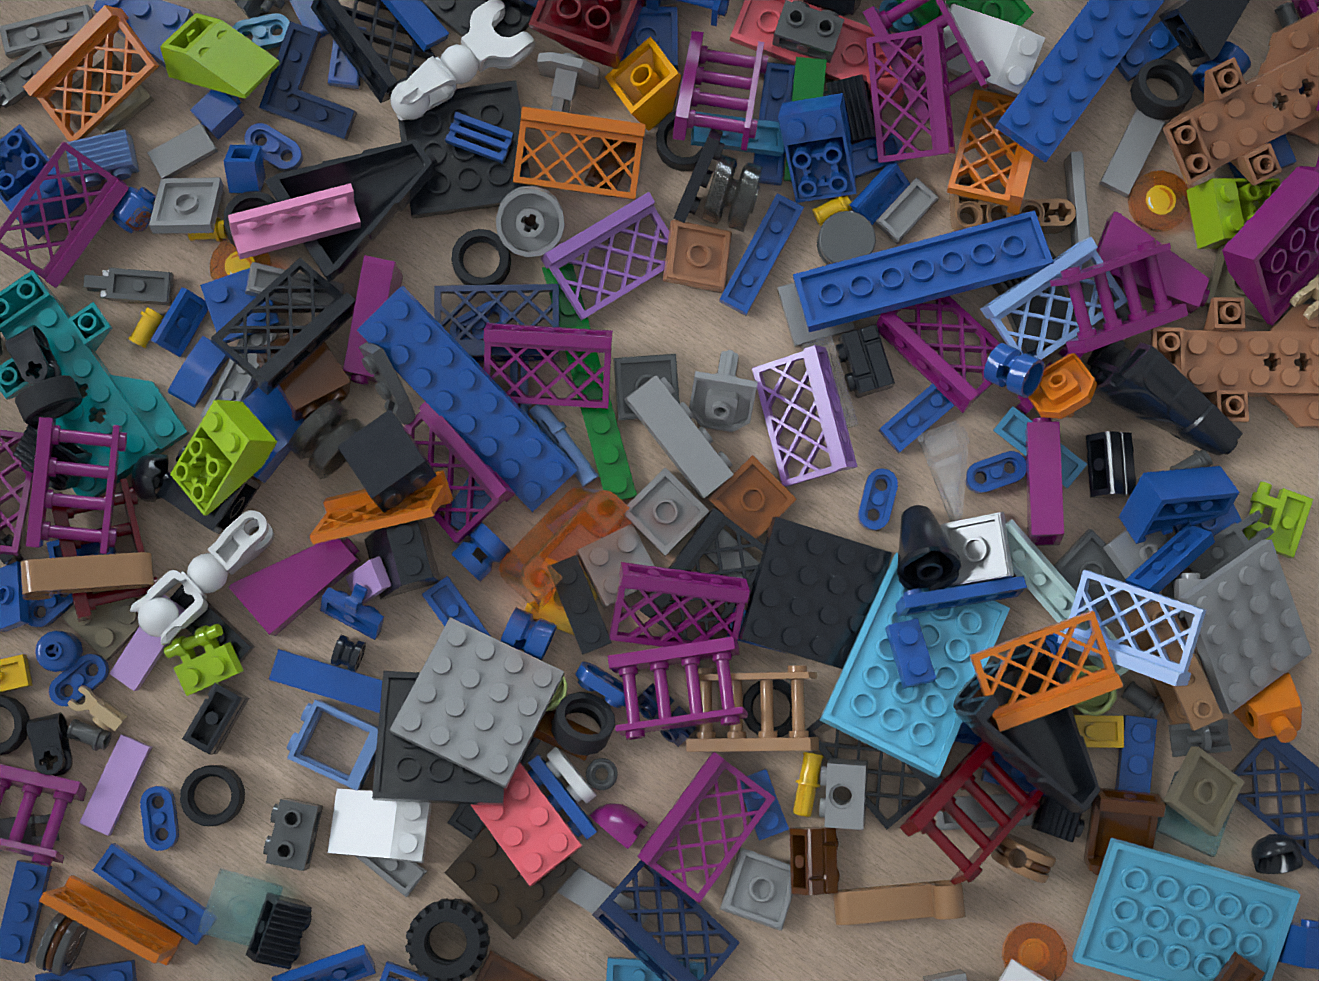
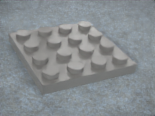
[1178,540,1312,714]
[390,618,564,788]

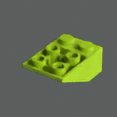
[160,13,280,99]
[1186,178,1281,249]
[170,399,277,516]

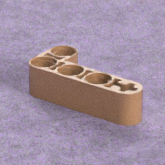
[949,173,1076,234]
[21,552,154,600]
[833,880,966,925]

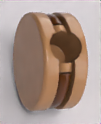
[991,834,1056,883]

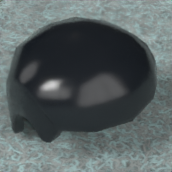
[131,454,169,502]
[1251,834,1303,874]

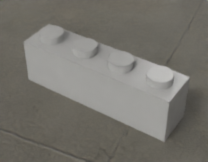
[624,375,734,498]

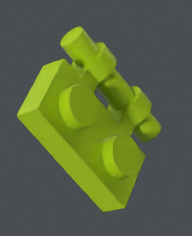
[1243,482,1313,558]
[164,624,244,696]

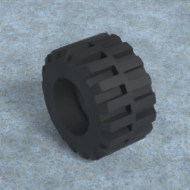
[405,898,490,981]

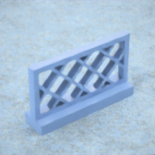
[980,237,1127,360]
[1057,570,1206,686]

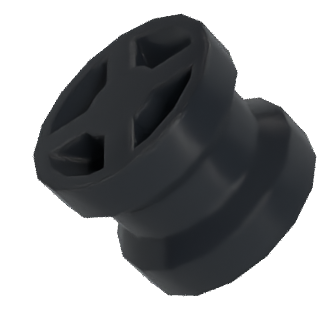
[331,634,366,672]

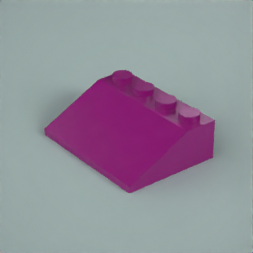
[1222,167,1319,326]

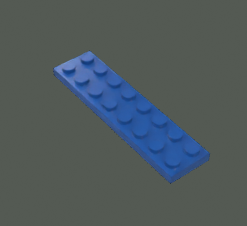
[995,0,1165,163]
[793,210,1054,333]
[357,286,579,512]

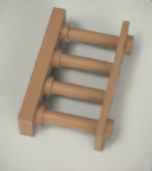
[1124,602,1224,731]
[685,666,819,752]

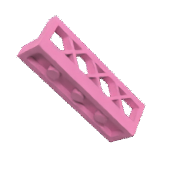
[228,183,361,260]

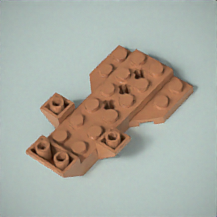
[1163,10,1319,185]
[1151,297,1319,428]

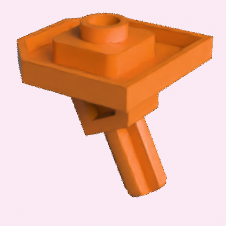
[1027,353,1097,419]

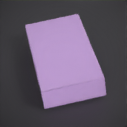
[346,556,391,604]

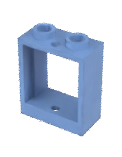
[287,700,378,791]

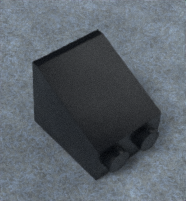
[1159,0,1250,66]
[337,409,437,513]
[157,446,261,535]
[364,519,441,600]

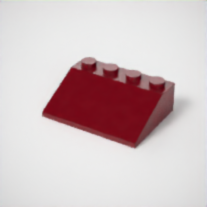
[529,0,645,69]

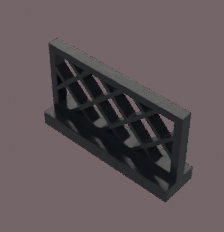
[311,0,436,103]
[211,258,356,395]
[639,508,765,641]
[805,717,945,830]

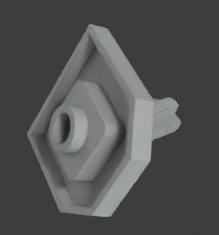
[537,52,601,113]
[689,350,758,432]

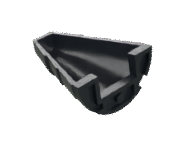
[265,139,437,282]
[1087,340,1243,456]
[953,639,1100,814]

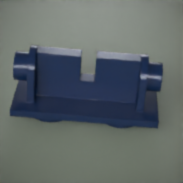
[638,683,697,747]

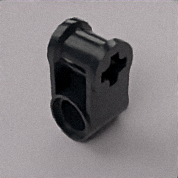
[5,325,62,384]
[27,712,73,776]

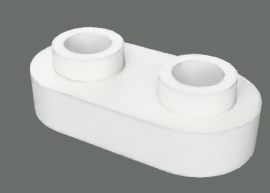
[546,747,597,804]

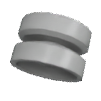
[496,185,565,257]

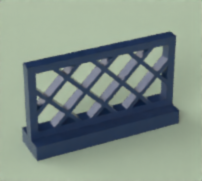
[434,284,560,363]
[1232,736,1319,869]
[592,860,740,981]

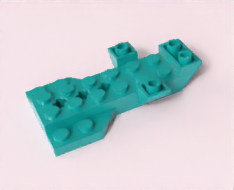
[0,270,190,497]

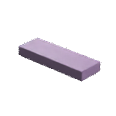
[109,595,186,691]
[79,734,152,836]

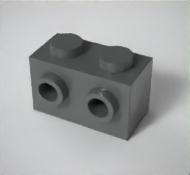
[772,0,844,63]
[263,798,323,871]

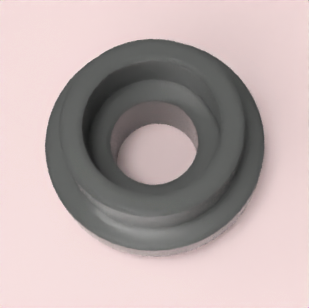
[586,758,618,790]

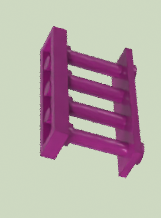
[863,0,991,122]
[673,31,768,151]
[1050,240,1189,354]
[26,417,127,554]
[608,637,748,740]
[0,764,87,866]

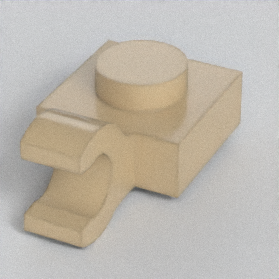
[67,685,127,731]

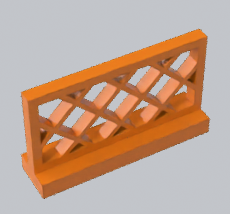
[23,5,159,142]
[947,89,1034,215]
[513,106,646,200]
[309,470,453,544]
[970,610,1123,732]
[39,875,184,966]

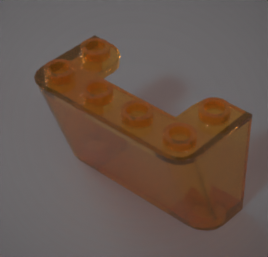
[499,487,630,612]

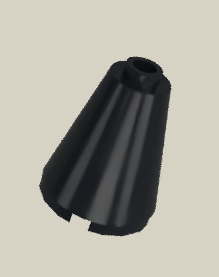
[897,505,961,591]

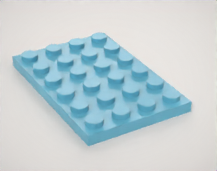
[820,552,1010,778]
[1072,838,1301,981]

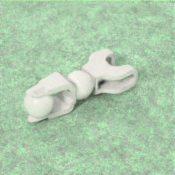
[390,0,536,120]
[130,510,274,645]

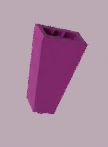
[1093,211,1210,314]
[343,255,403,385]
[1025,417,1064,546]
[229,537,361,636]

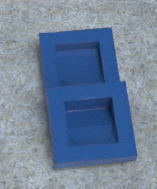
[168,336,229,408]

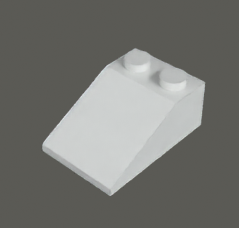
[944,4,1045,97]
[328,788,432,863]

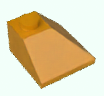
[605,36,681,131]

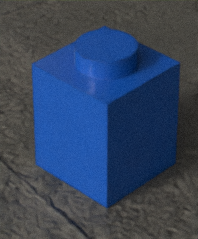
[190,89,244,140]
[223,145,266,194]

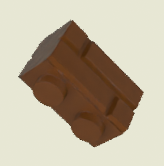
[789,827,840,895]

